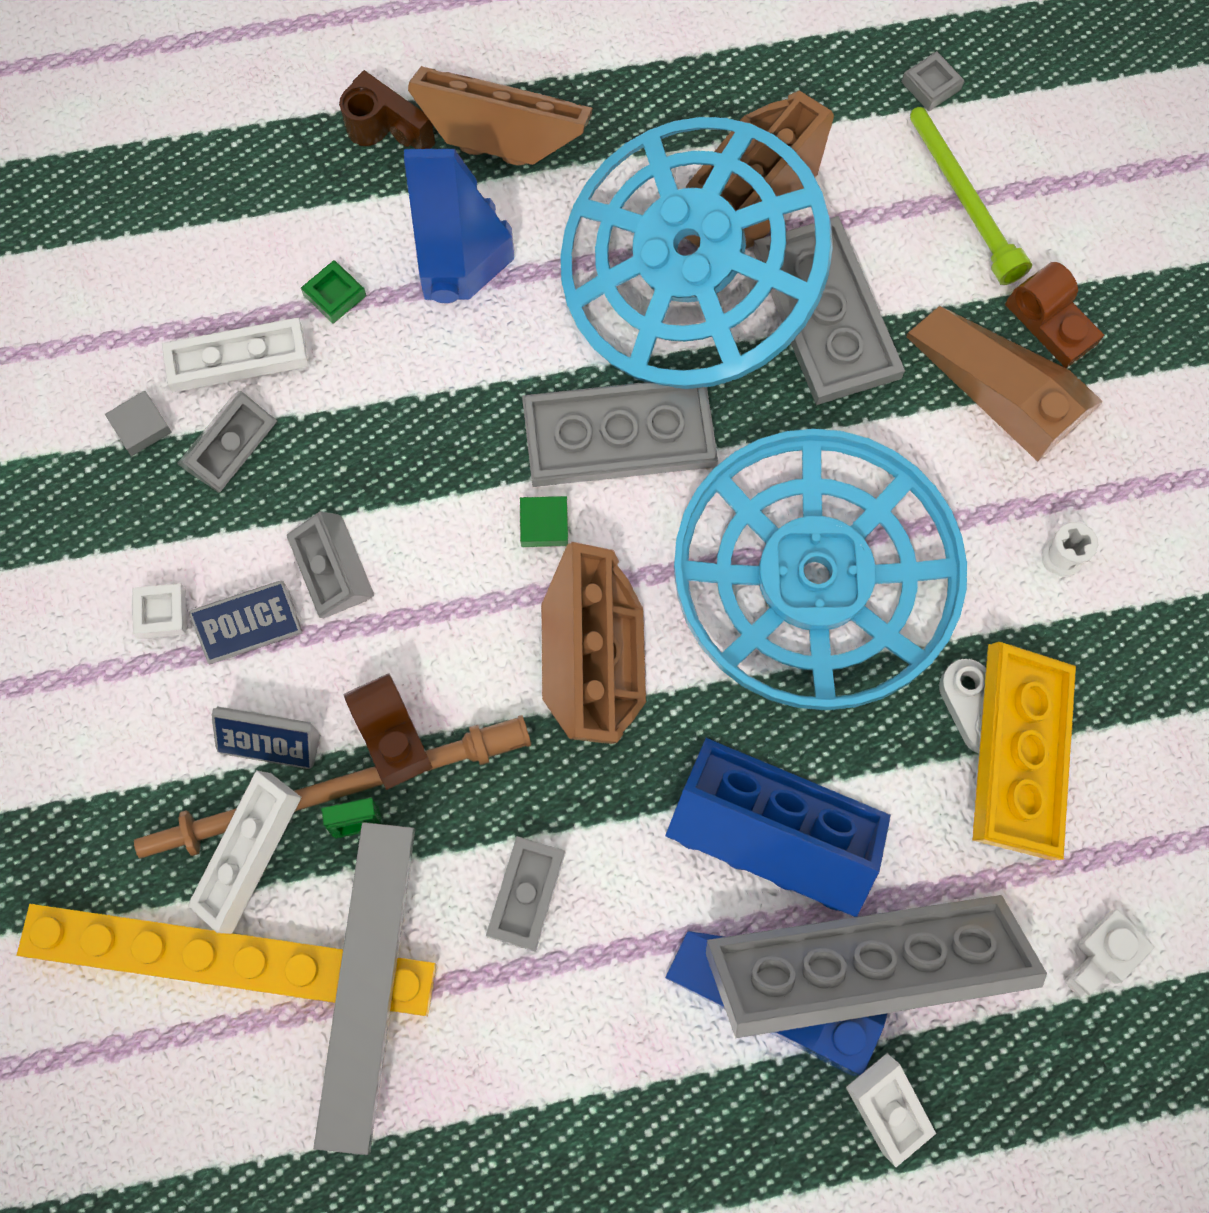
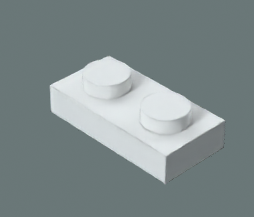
[846,1053,936,1167]

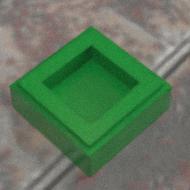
[301,260,366,324]
[520,496,568,547]
[321,798,382,839]

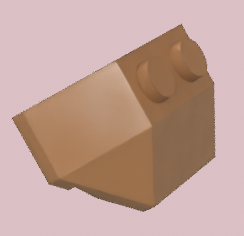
[408,66,593,165]
[684,90,834,249]
[541,542,646,744]

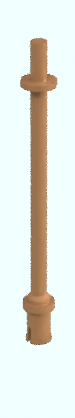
[134,715,531,859]

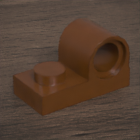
[339,70,435,149]
[343,673,433,790]

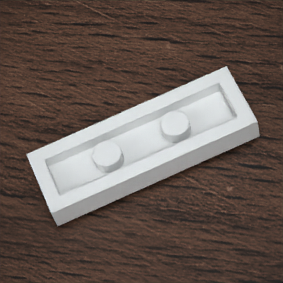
[161,317,309,393]
[188,770,302,934]

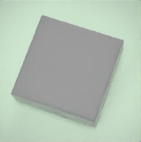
[901,51,965,111]
[104,391,172,456]

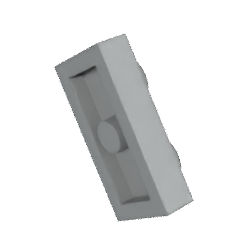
[486,836,566,952]

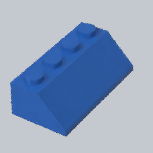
[665,738,891,917]

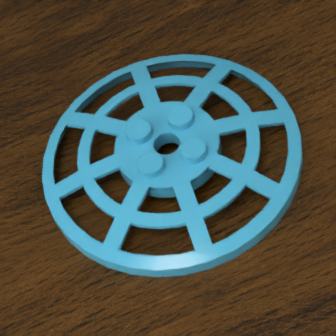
[561,117,833,389]
[674,429,967,710]

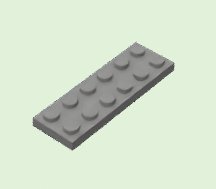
[706,895,1047,1039]

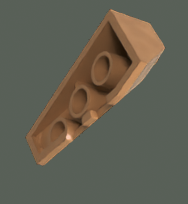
[906,306,1103,462]

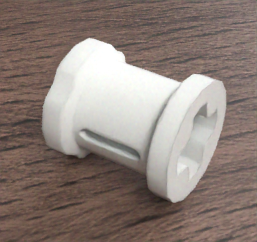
[1041,522,1099,577]

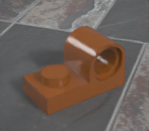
[1005,262,1105,368]

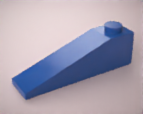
[404,149,514,303]
[665,931,888,1076]

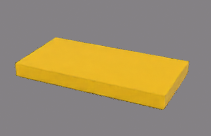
[972,642,1076,860]

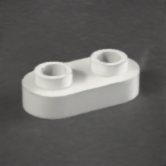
[939,659,986,754]

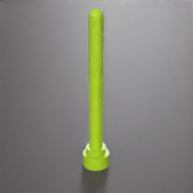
[910,107,1032,285]

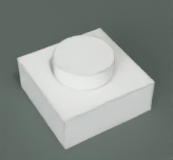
[132,583,187,639]

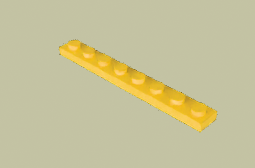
[16,904,437,1017]

